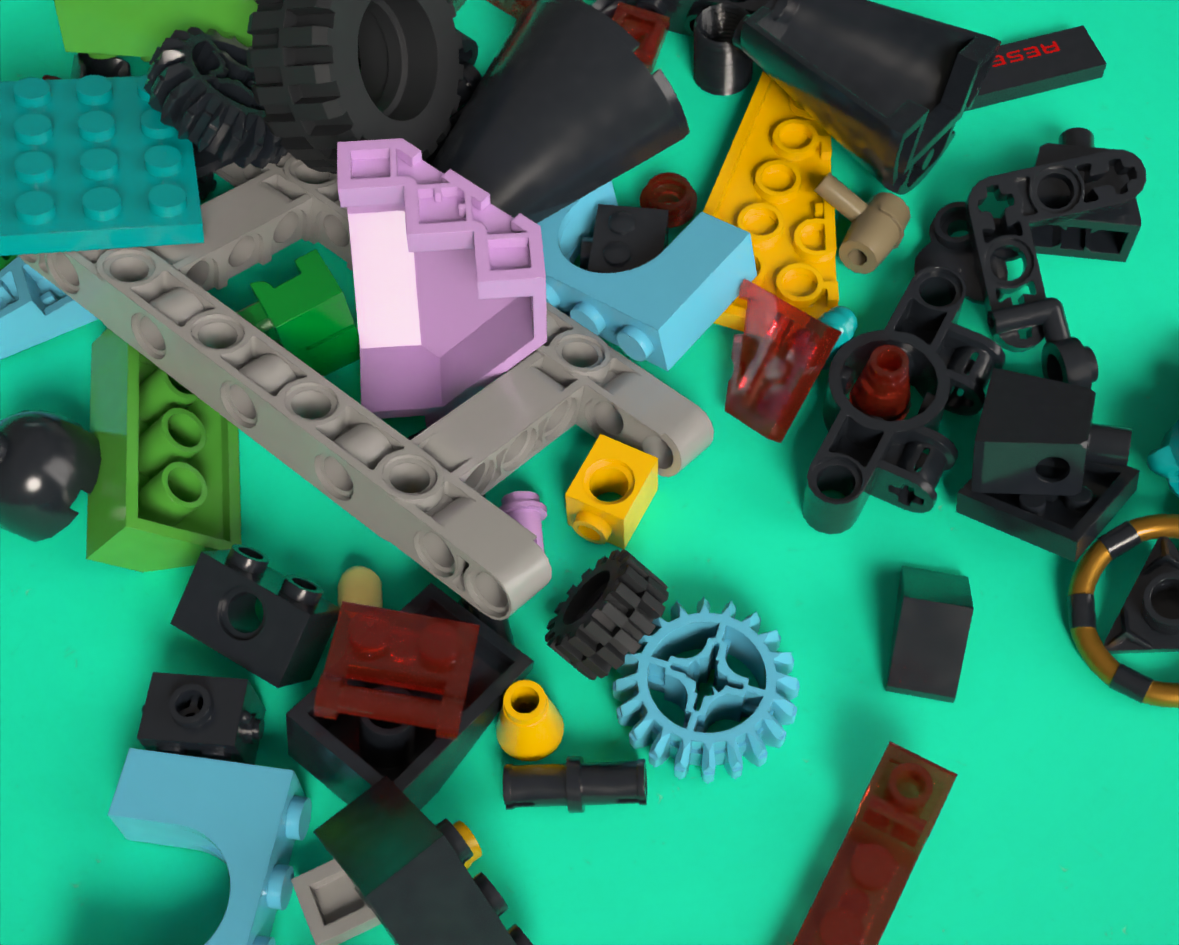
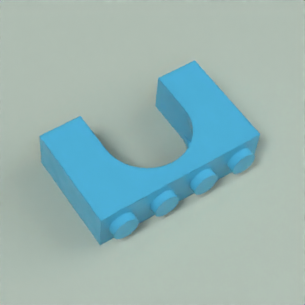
[537,180,757,371]
[108,748,312,945]

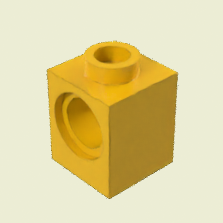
[565,434,658,550]

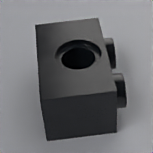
[170,544,341,688]

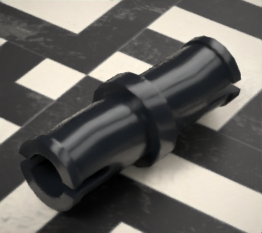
[503,756,648,813]

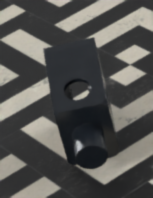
[1031,127,1141,262]
[971,368,1132,496]

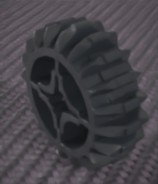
[144,27,288,169]

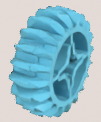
[613,597,800,784]

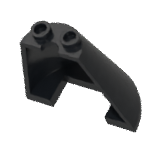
[431,0,690,224]
[732,0,1001,195]

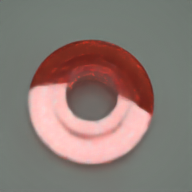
[640,172,697,228]

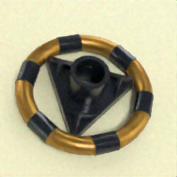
[1066,514,1179,708]

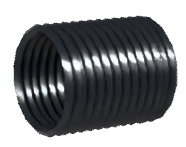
[693,3,753,96]

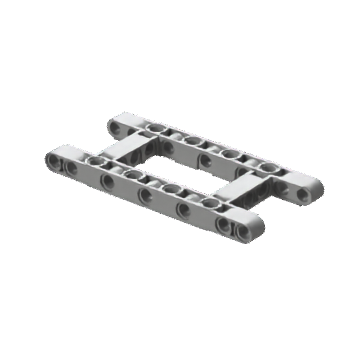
[18,152,714,621]

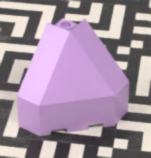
[337,138,547,427]

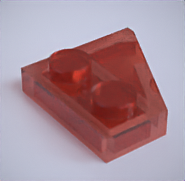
[725,278,842,443]

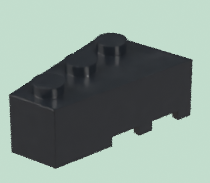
[313,776,533,945]

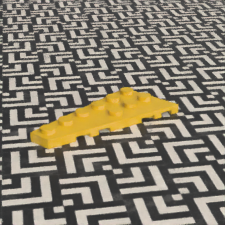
[703,71,839,343]

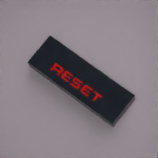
[964,25,1107,112]

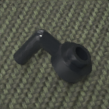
[987,297,1098,389]

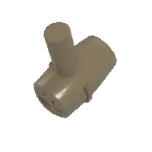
[814,172,911,274]

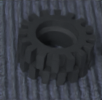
[545,549,669,680]

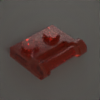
[314,601,480,740]

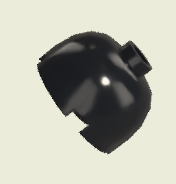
[0,410,102,542]

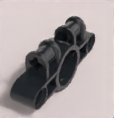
[802,265,1005,535]

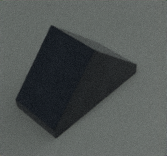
[885,566,974,703]

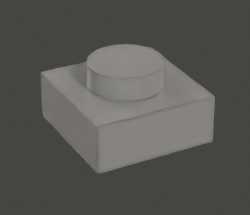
[291,859,381,945]

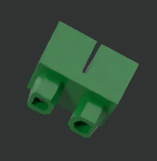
[236,249,360,377]

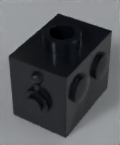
[580,204,669,273]
[137,672,266,765]

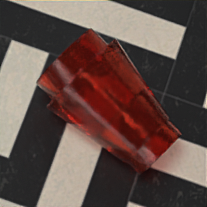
[849,345,912,421]

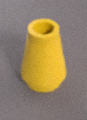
[496,680,564,761]

